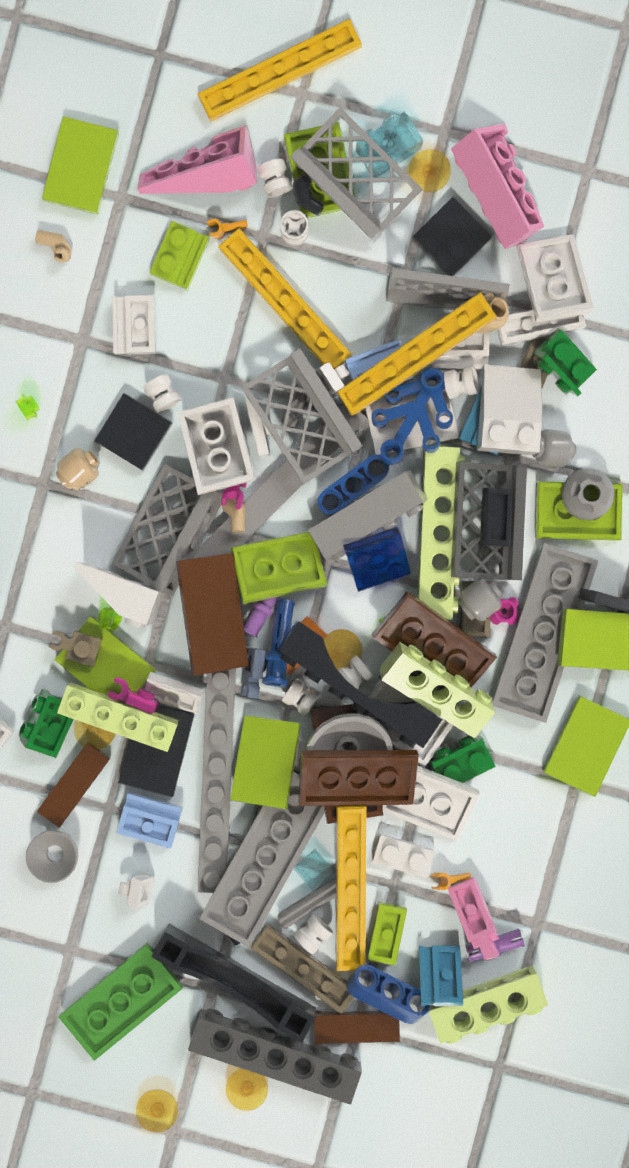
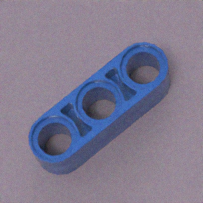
[318,455,389,516]
[346,965,431,1024]

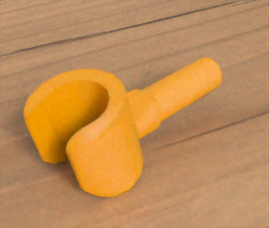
[207,219,248,239]
[430,872,471,890]

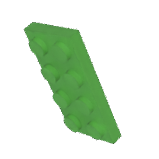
[58,942,183,1061]

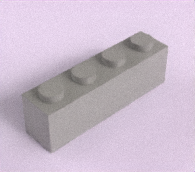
[308,470,428,560]

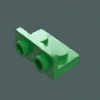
[533,328,597,397]
[19,689,74,758]
[429,735,496,783]

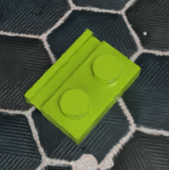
[149,220,210,291]

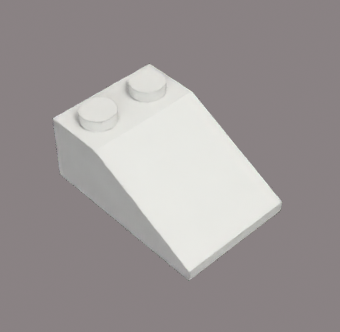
[476,364,542,455]
[178,398,255,495]
[74,562,164,628]

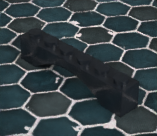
[277,621,443,749]
[151,923,316,1043]

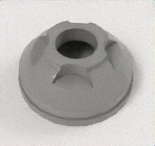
[561,468,614,520]
[26,830,79,883]

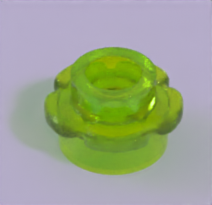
[15,394,40,421]
[97,606,123,632]

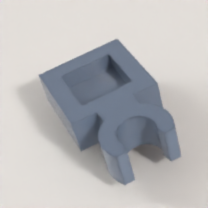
[241,647,267,698]

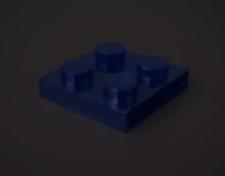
[343,526,411,592]

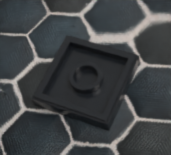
[412,197,492,276]
[94,393,173,471]

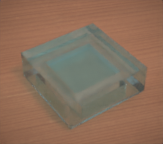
[294,849,334,890]

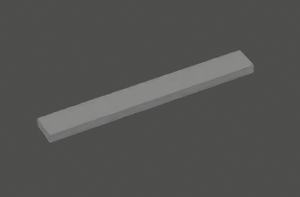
[193,403,368,558]

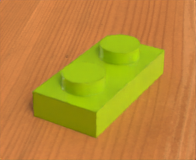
[367,901,407,966]

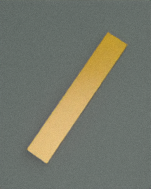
[197,18,362,122]
[218,228,352,370]
[337,292,497,416]
[336,805,366,971]

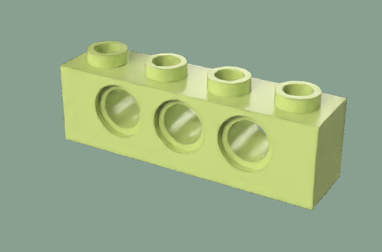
[380,642,495,738]
[57,683,179,752]
[429,965,548,1044]

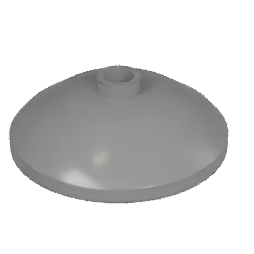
[306,714,393,750]

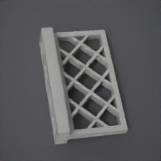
[291,107,422,242]
[386,268,510,311]
[241,348,362,485]
[112,464,222,596]

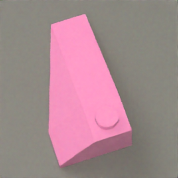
[138,125,257,194]

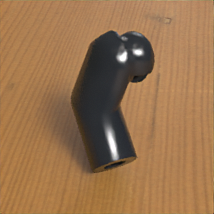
[292,174,325,217]

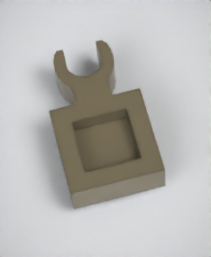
[49,631,103,667]

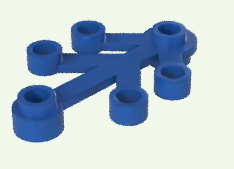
[371,368,453,465]

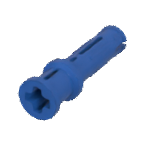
[262,599,295,687]

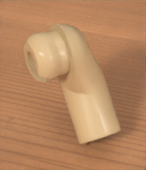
[35,229,72,263]
[221,498,246,533]

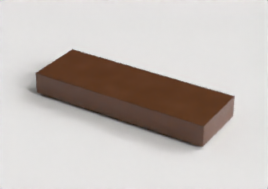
[36,742,111,828]
[314,1011,400,1044]

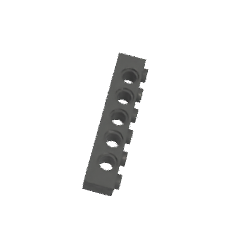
[188,1008,362,1105]

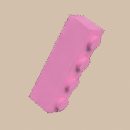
[451,124,544,249]

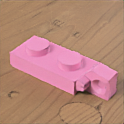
[448,877,499,960]

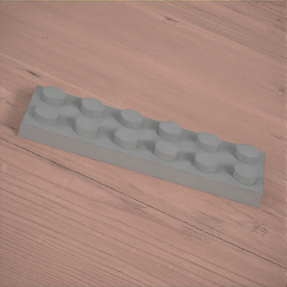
[491,543,599,723]
[199,772,325,947]

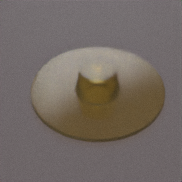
[408,149,451,192]
[324,629,362,670]
[74,720,115,750]
[226,1068,268,1111]
[136,1089,178,1132]

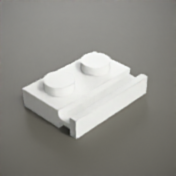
[112,295,156,355]
[431,332,489,370]

